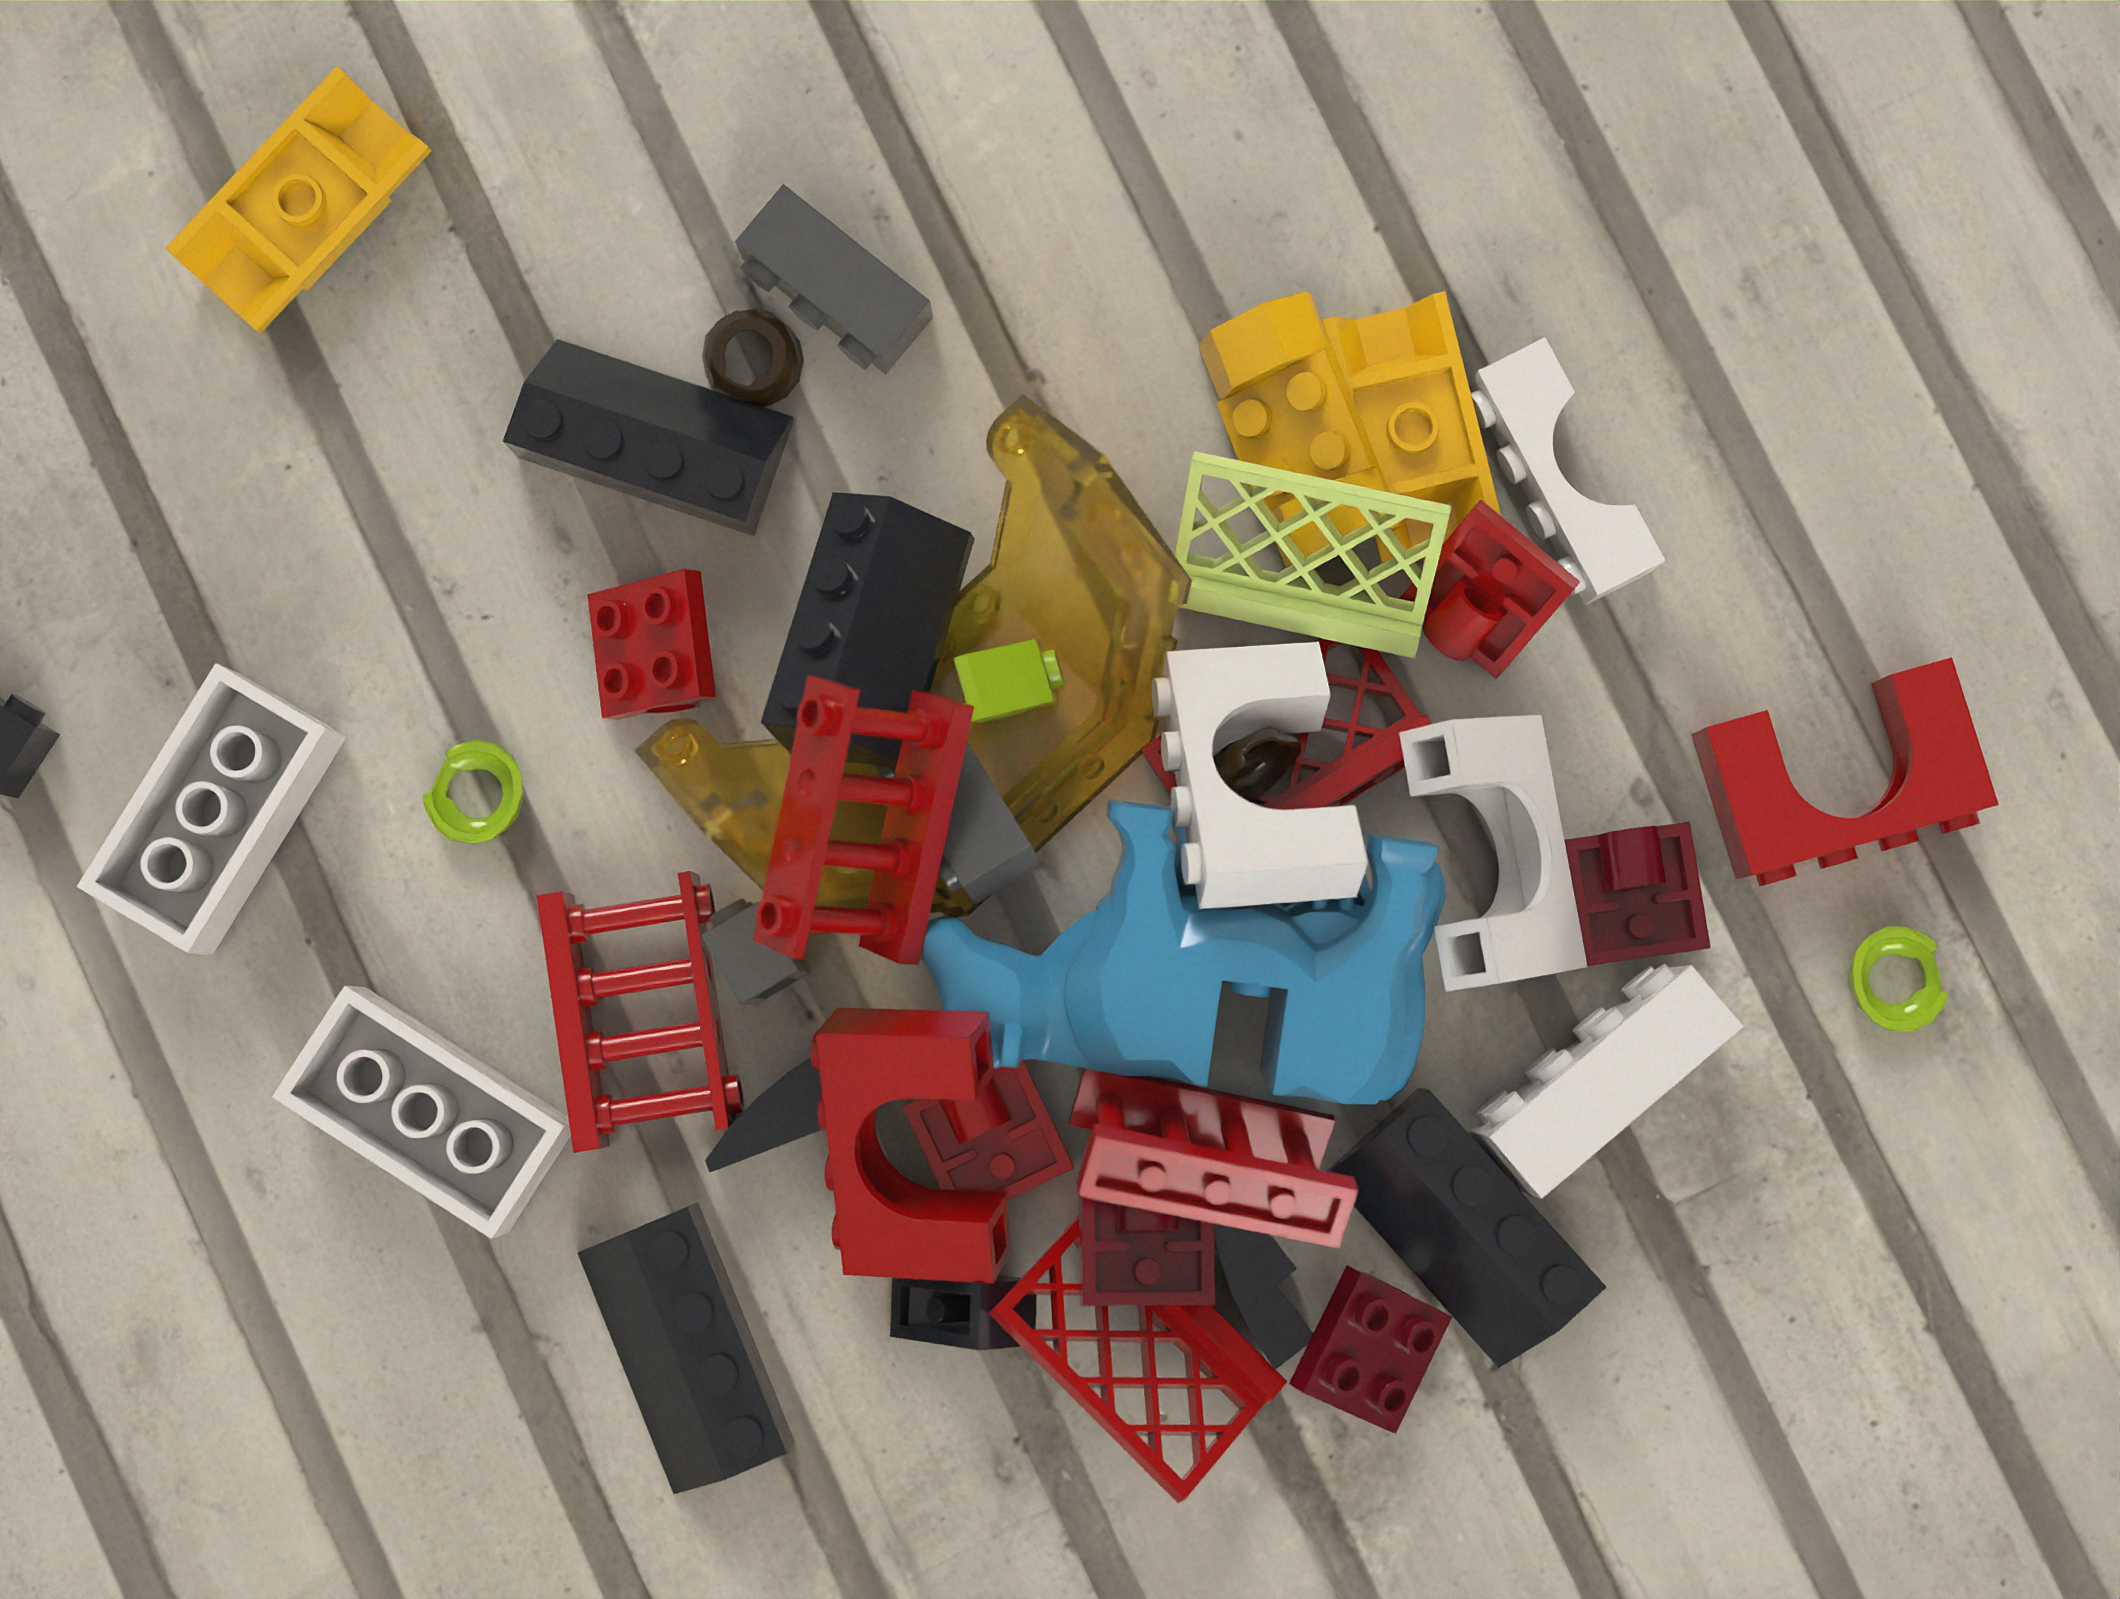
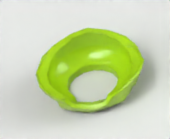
[423,739,524,844]
[1848,926,1948,1032]

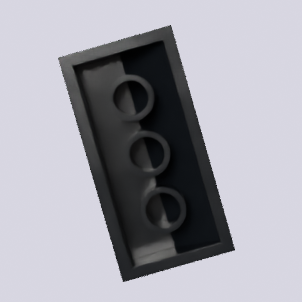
[503,339,794,536]
[760,492,975,767]
[1327,1088,1607,1368]
[578,1202,795,1494]

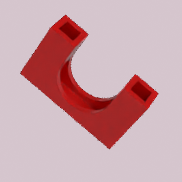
[1691,657,1999,886]
[810,1007,1012,1283]

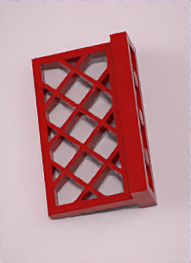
[1141,638,1432,810]
[989,1214,1288,1503]

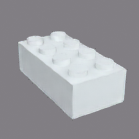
[77,663,347,955]
[1469,964,1744,1199]
[272,985,571,1239]

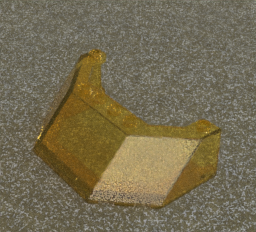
[635,394,1192,936]

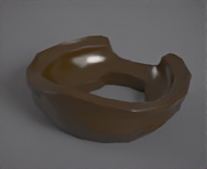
[702,309,804,407]
[1214,727,1302,803]

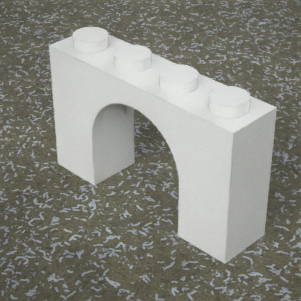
[1151,642,1368,909]
[1399,715,1587,992]

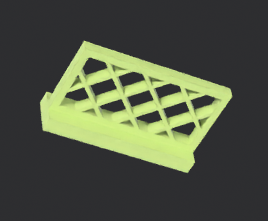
[1164,451,1451,659]

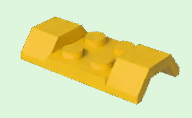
[164,66,431,334]
[1199,291,1403,568]
[1322,291,1502,565]

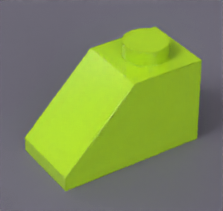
[954,639,1065,724]

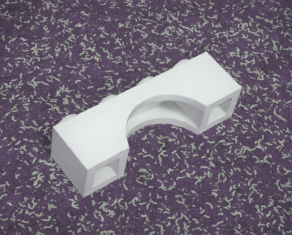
[1469,337,1666,605]

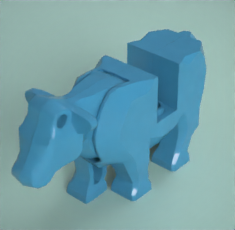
[920,799,1446,1104]

